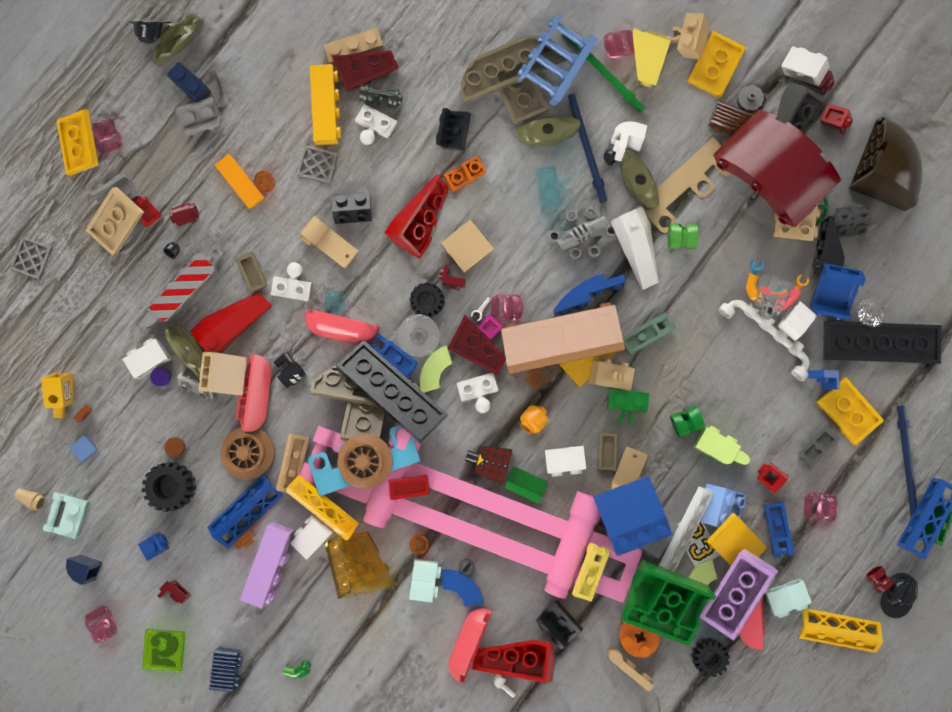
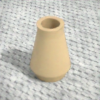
[14,488,46,511]

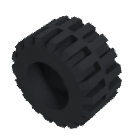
[142,462,196,512]

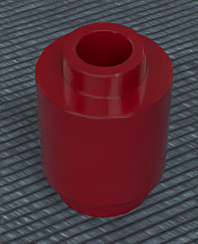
[169,203,200,226]

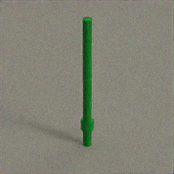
[561,33,645,113]

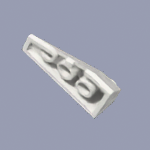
[610,206,659,290]

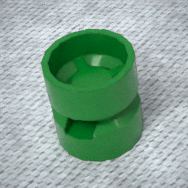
[670,405,705,438]

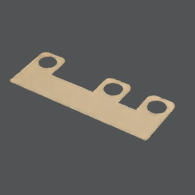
[638,137,731,233]

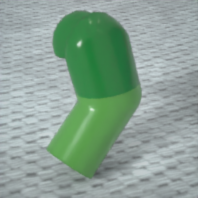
[282,661,311,679]

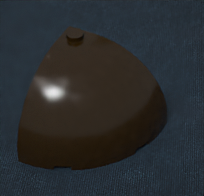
[849,117,923,211]

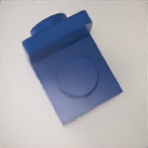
[808,370,840,390]
[138,532,169,561]

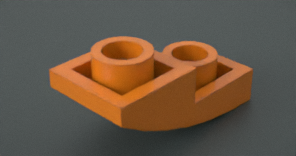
[443,156,487,192]

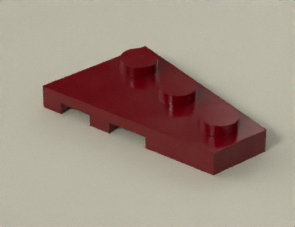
[331,50,399,92]
[447,315,506,375]

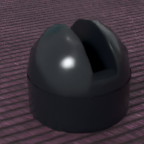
[603,149,617,166]
[163,242,180,259]

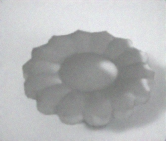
[738,85,764,111]

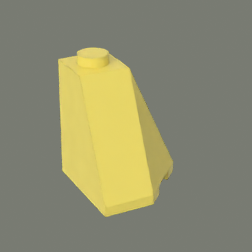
[633,28,671,87]

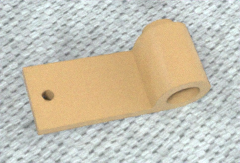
[300,216,359,269]
[609,446,648,490]

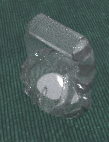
[858,297,885,327]

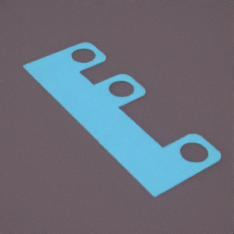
[308,425,420,496]

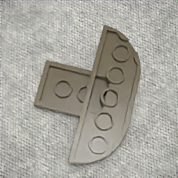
[461,36,568,126]
[309,364,419,441]

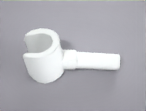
[471,297,491,321]
[493,674,516,698]

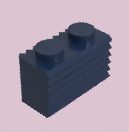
[167,62,211,102]
[209,647,243,692]

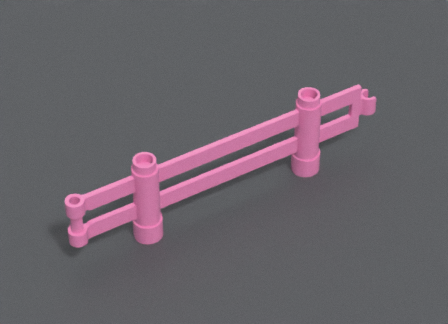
[300,422,643,603]

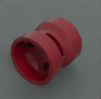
[866,566,894,593]

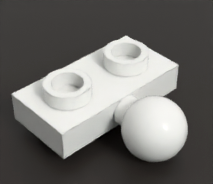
[355,104,397,145]
[271,262,312,301]
[456,373,499,413]

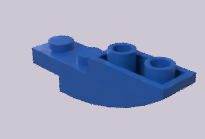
[553,273,626,316]

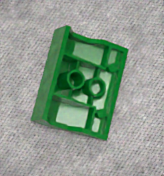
[621,559,716,646]

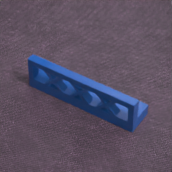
[207,474,283,549]
[896,478,952,559]

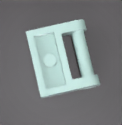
[42,492,89,539]

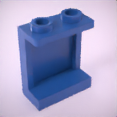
[810,263,866,320]

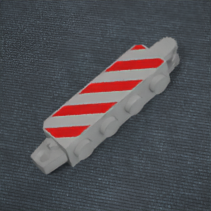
[143,246,224,329]

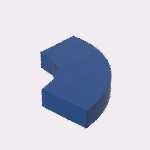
[441,569,484,606]

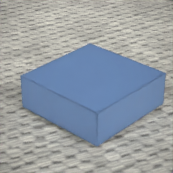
[69,435,98,462]

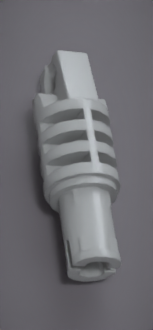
[557,215,609,250]

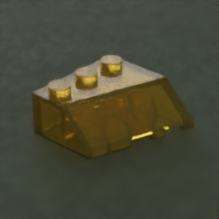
[324,531,397,599]

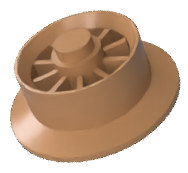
[220,427,274,480]
[338,434,393,489]

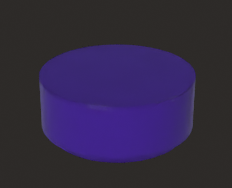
[150,367,171,387]

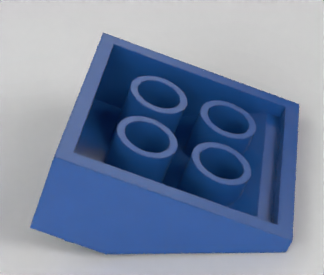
[593,476,673,556]

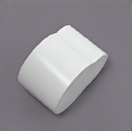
[778,300,817,341]

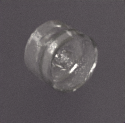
[397,314,441,358]

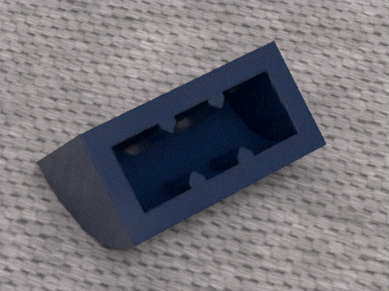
[66,554,102,585]

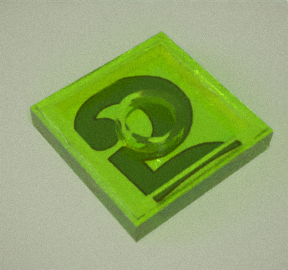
[142,629,185,672]

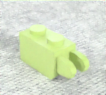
[693,426,750,465]

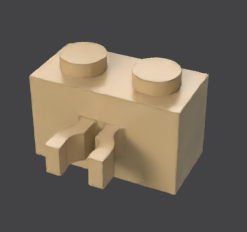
[670,13,711,59]
[588,358,635,391]

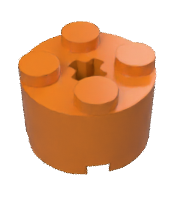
[618,621,660,658]

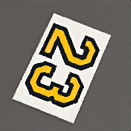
[677,522,720,567]

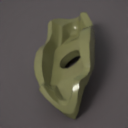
[153,14,203,67]
[516,116,581,146]
[620,149,659,210]
[164,324,205,378]

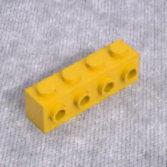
[310,64,342,145]

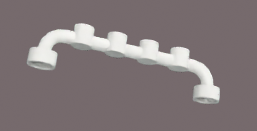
[718,300,810,381]

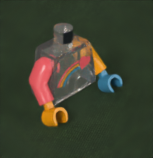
[746,260,809,320]

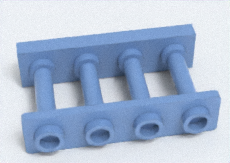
[517,13,598,106]

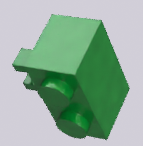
[607,389,650,425]

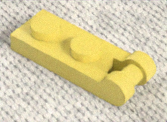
[572,543,610,601]

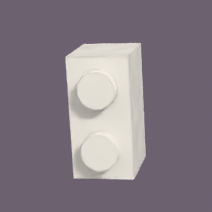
[781,46,830,87]
[122,338,172,379]
[544,446,586,477]
[290,515,334,560]

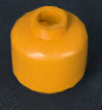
[520,405,548,434]

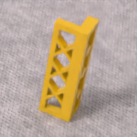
[286,475,359,541]
[799,609,883,653]

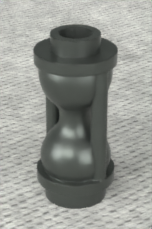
[359,84,403,109]

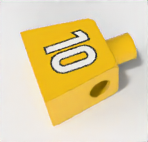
[41,373,74,418]

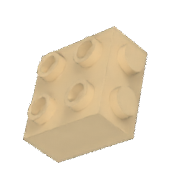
[772,205,821,241]
[198,352,247,396]

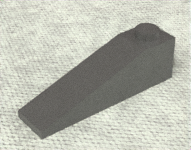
[777,82,827,134]

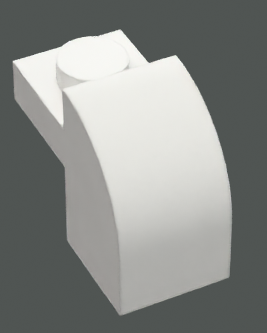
[610,122,647,161]

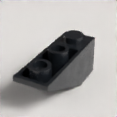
[812,216,845,276]

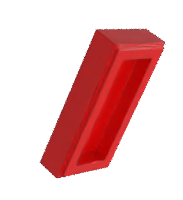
[388,475,429,500]

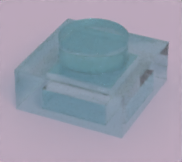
[325,291,346,312]

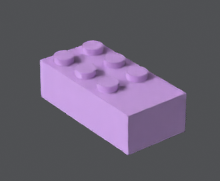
[240,522,296,608]
[700,549,779,640]

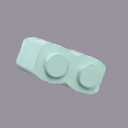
[409,559,441,603]
[765,579,812,618]

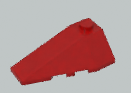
[384,175,449,258]
[190,292,272,354]
[472,639,555,683]

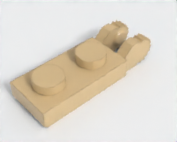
[607,648,654,692]

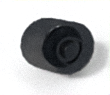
[130,21,172,43]
[880,572,918,618]

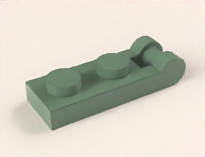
[623,312,675,355]

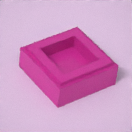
[478,314,504,341]

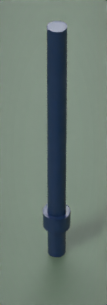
[567,93,608,203]
[897,405,918,517]

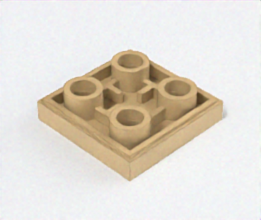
[441,220,494,273]

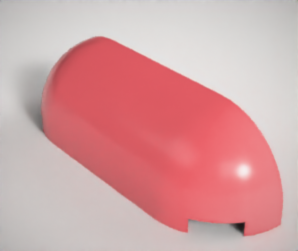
[305,309,380,345]
[236,355,271,432]
[739,595,765,650]
[448,608,493,684]

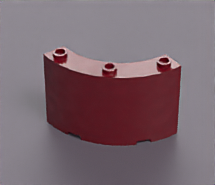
[713,109,841,227]

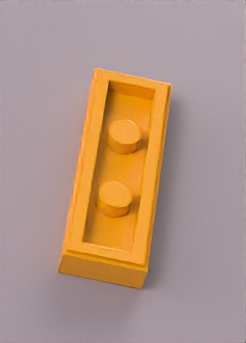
[215,154,265,210]

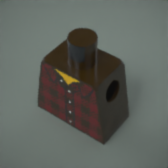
[465,446,512,485]

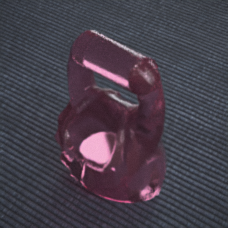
[603,29,635,58]
[91,118,122,154]
[491,293,523,322]
[804,492,837,521]
[85,606,117,643]

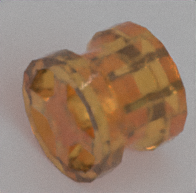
[254,170,275,192]
[409,534,429,554]

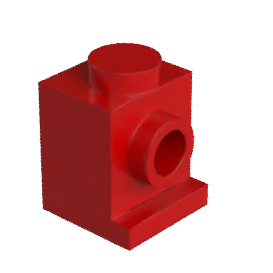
[757,462,789,494]

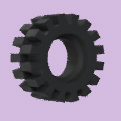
[410,282,445,318]
[691,638,730,677]

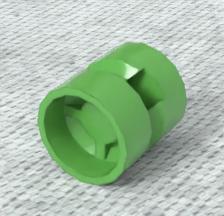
[668,224,698,249]

